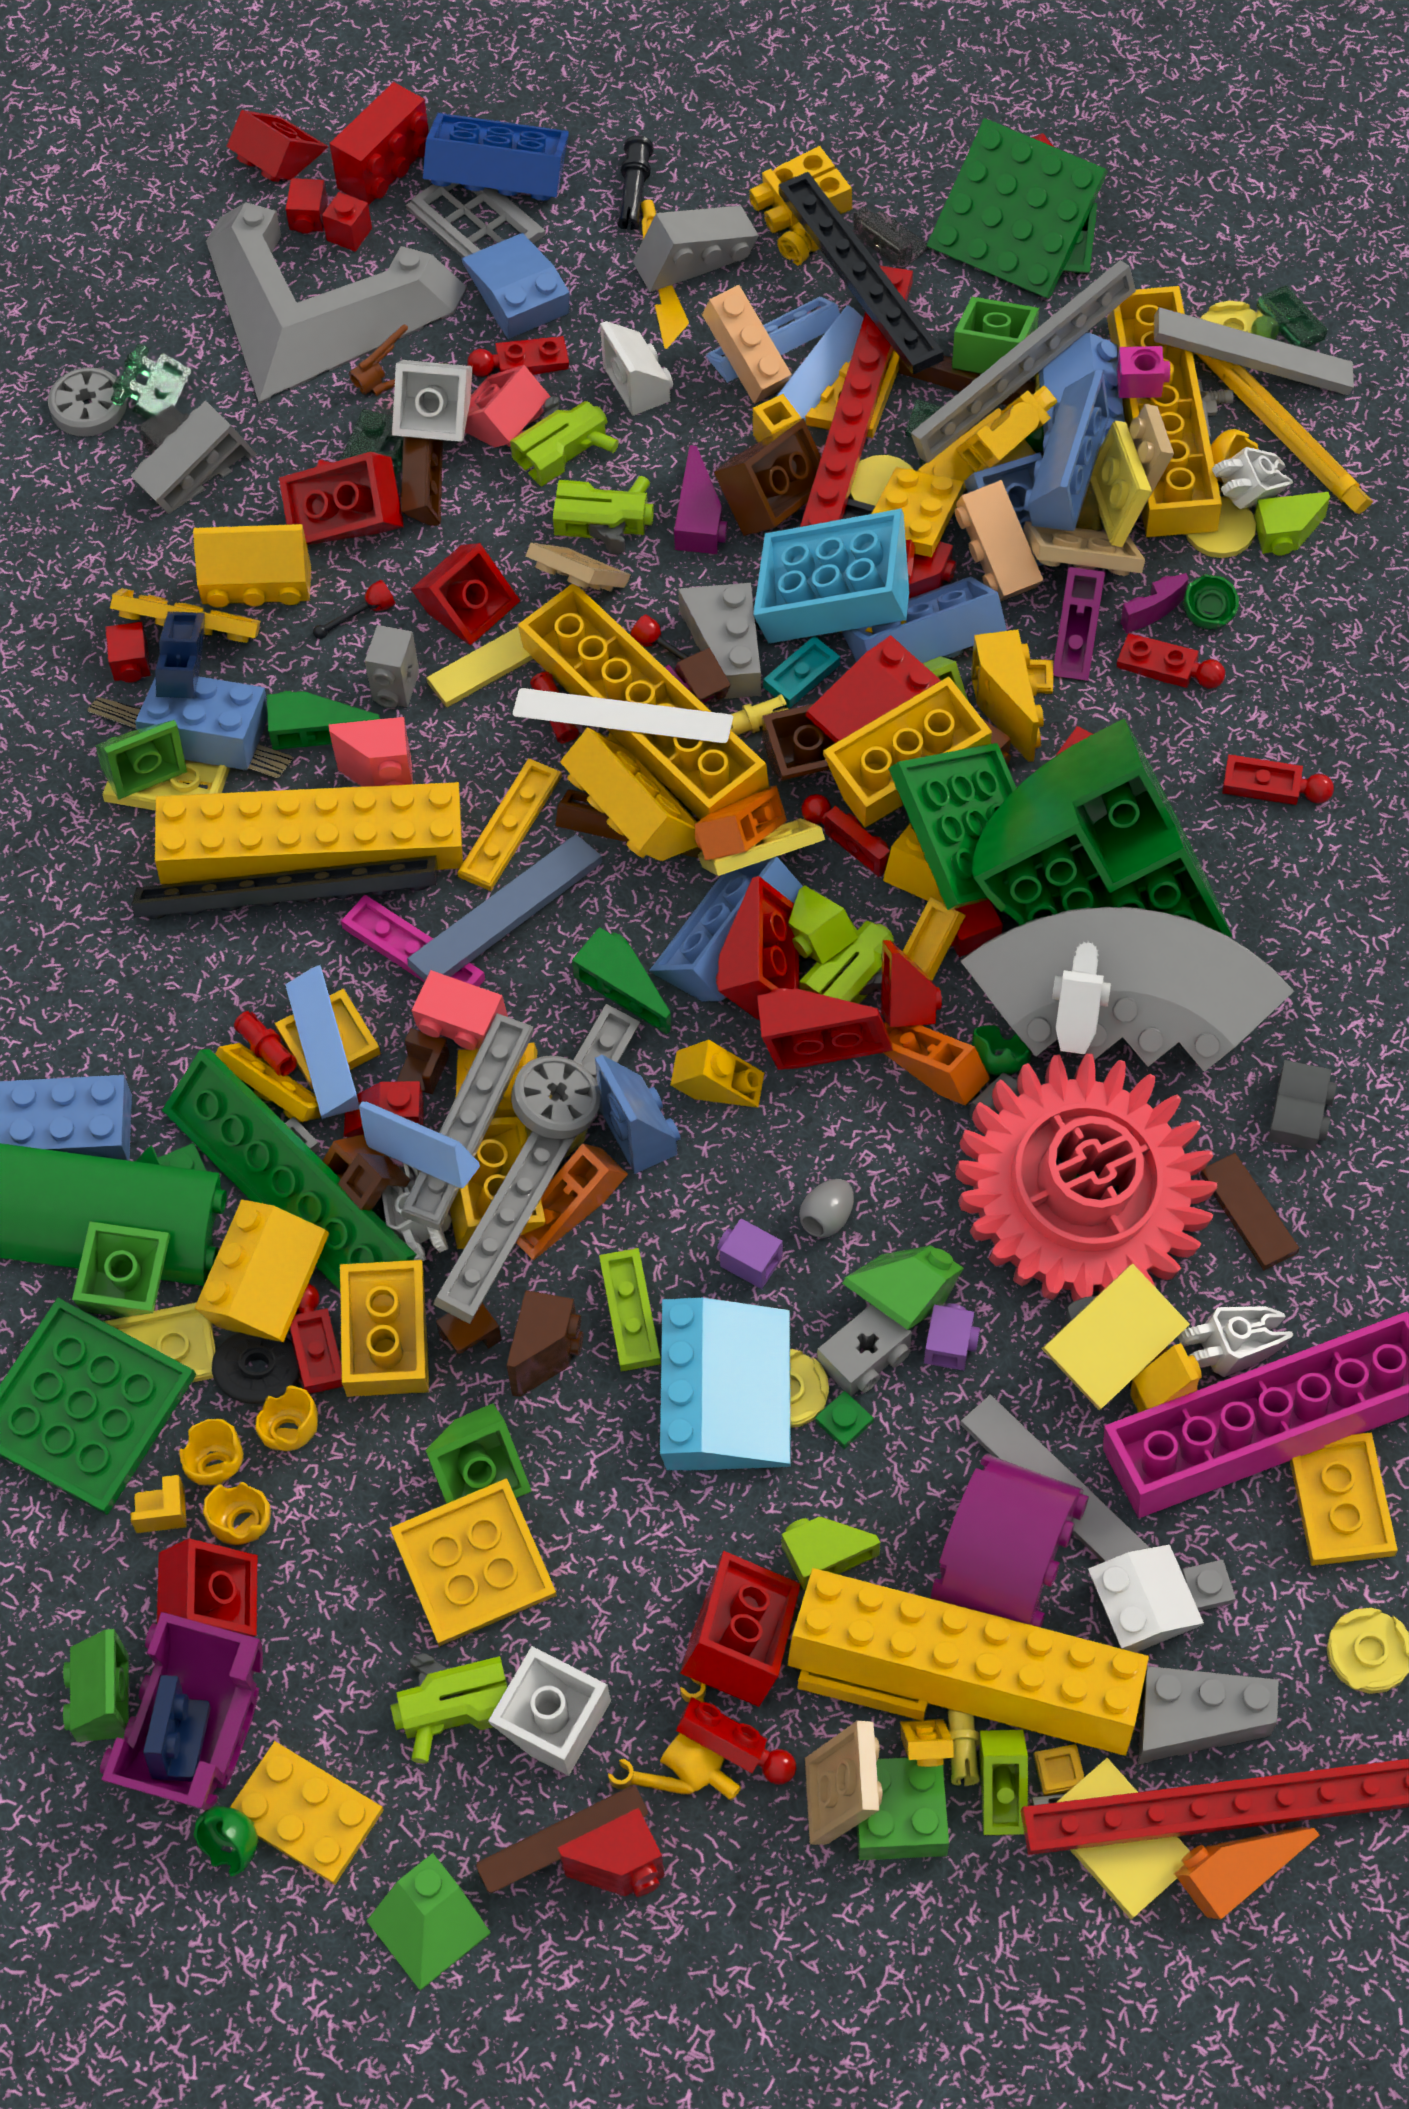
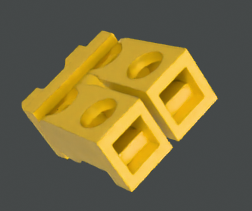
[749,146,852,233]
[956,386,1058,472]

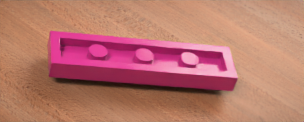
[341,895,485,987]

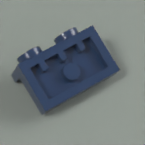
[143,1675,211,1782]

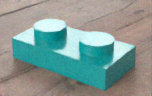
[763,636,841,709]

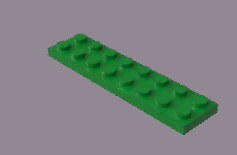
[162,1049,417,1290]

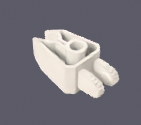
[1212,447,1293,509]
[1052,941,1111,1054]
[382,1163,452,1261]
[1177,1306,1293,1377]

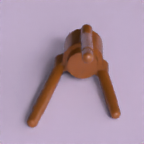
[349,324,408,396]

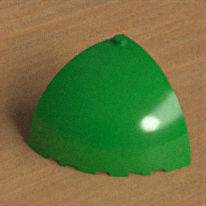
[972,718,1232,937]

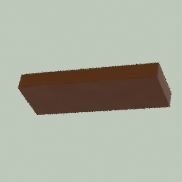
[1200,1153,1300,1271]

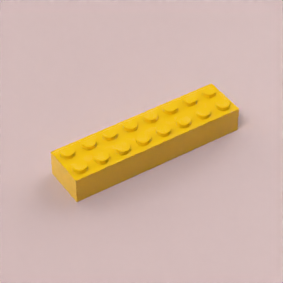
[1107,286,1222,537]
[518,584,769,820]
[155,782,463,884]
[787,1568,1149,1756]

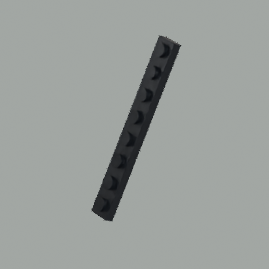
[778,172,944,375]
[131,855,438,919]

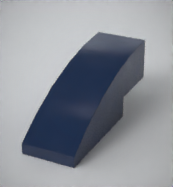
[155,611,205,698]

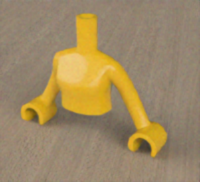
[608,1678,741,1801]

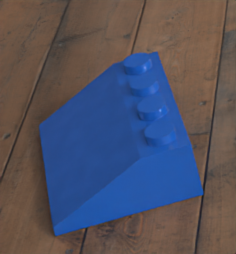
[423,113,569,200]

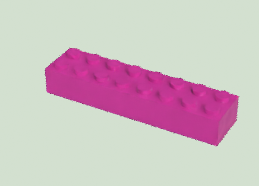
[1103,1312,1409,1519]

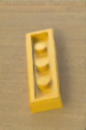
[457,758,562,891]

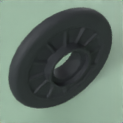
[212,1332,300,1404]

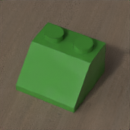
[63,1629,129,1742]

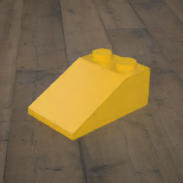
[340,1260,429,1397]

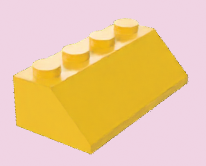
[823,677,992,828]
[560,727,698,861]

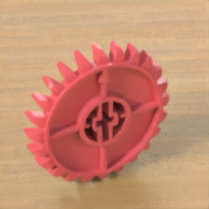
[955,1053,1217,1302]

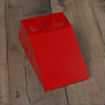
[279,452,404,545]
[805,635,941,743]
[716,876,799,1019]
[757,988,893,1070]
[680,1551,801,1707]

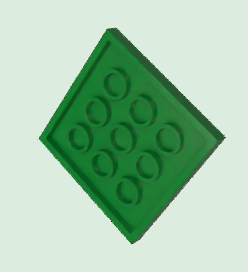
[926,118,1108,299]
[888,743,1016,910]
[0,1297,196,1515]

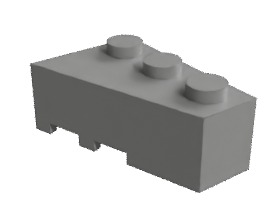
[632,205,759,292]
[130,400,257,514]
[678,583,761,699]
[1138,1666,1279,1765]

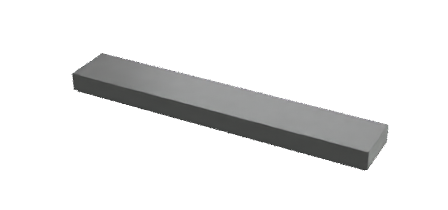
[1154,307,1354,395]
[401,1013,533,1231]
[960,1394,1150,1563]

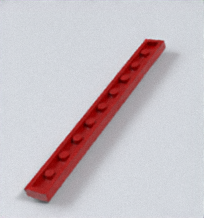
[800,266,913,527]
[1020,1759,1409,1855]

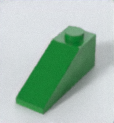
[267,691,380,750]
[572,927,672,1034]

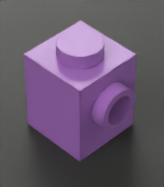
[717,1218,783,1289]
[924,1303,980,1371]

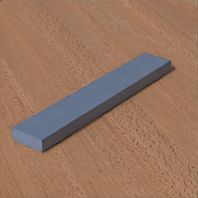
[407,834,602,981]

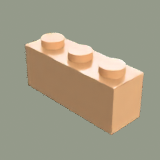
[702,285,792,404]
[955,480,1043,602]

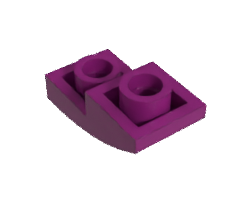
[1120,573,1189,634]

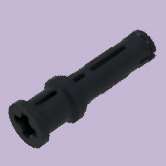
[618,135,654,230]

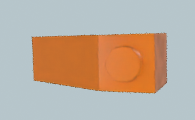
[694,785,787,860]
[884,1022,990,1105]
[516,1143,628,1260]
[1174,1827,1319,1919]

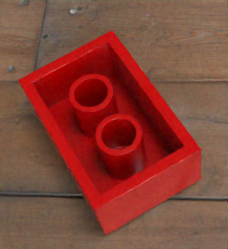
[329,82,429,205]

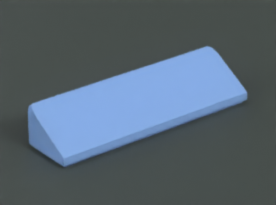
[705,297,840,383]
[776,305,863,423]
[285,965,359,1119]
[359,1101,480,1188]

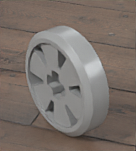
[48,367,127,437]
[511,1056,600,1139]

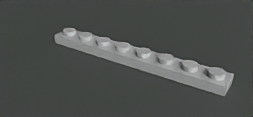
[911,260,1136,463]

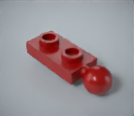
[467,336,569,377]
[1117,633,1225,689]
[1222,754,1334,805]
[801,794,890,877]
[289,1283,343,1394]
[676,1697,796,1785]

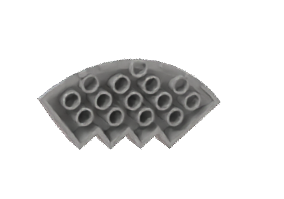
[960,907,1294,1072]

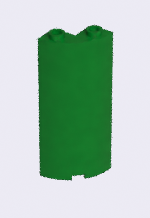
[0,1143,227,1286]

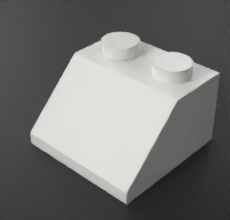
[600,321,673,416]
[392,360,472,442]
[1088,1545,1204,1652]
[488,1646,611,1776]

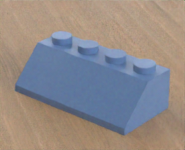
[1038,333,1125,447]
[1025,370,1110,531]
[841,577,1007,663]
[649,857,803,1001]

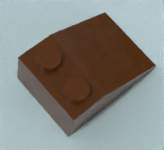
[714,418,821,536]

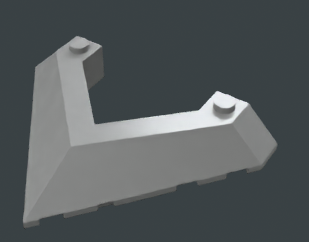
[206,202,467,404]

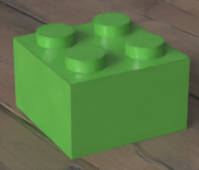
[952,297,1039,374]
[857,1758,949,1860]

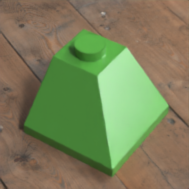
[95,720,187,800]
[72,1222,170,1317]
[842,1245,964,1330]
[425,1403,532,1504]
[367,1853,491,1991]

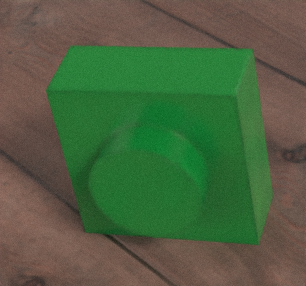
[815,1390,874,1449]

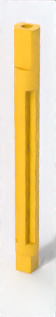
[1195,353,1373,514]

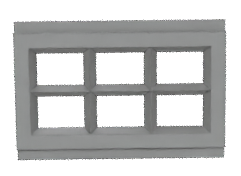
[406,183,546,258]

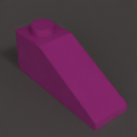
[674,445,728,554]
[1053,567,1105,681]

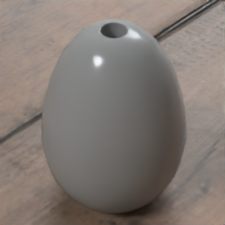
[799,1179,854,1238]

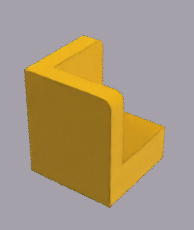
[130,1475,187,1533]

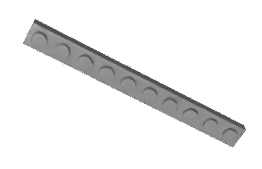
[433,1004,640,1324]

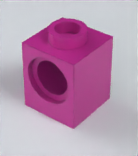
[1117,346,1170,398]

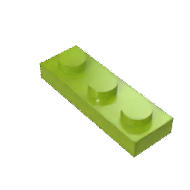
[599,1248,661,1371]

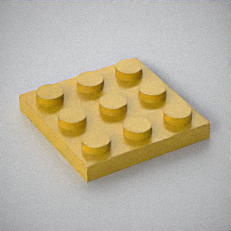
[390,1478,557,1646]

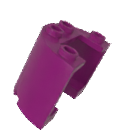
[930,1454,1089,1628]
[100,1612,263,1810]

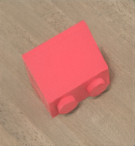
[465,365,551,448]
[329,717,413,787]
[412,970,508,1050]

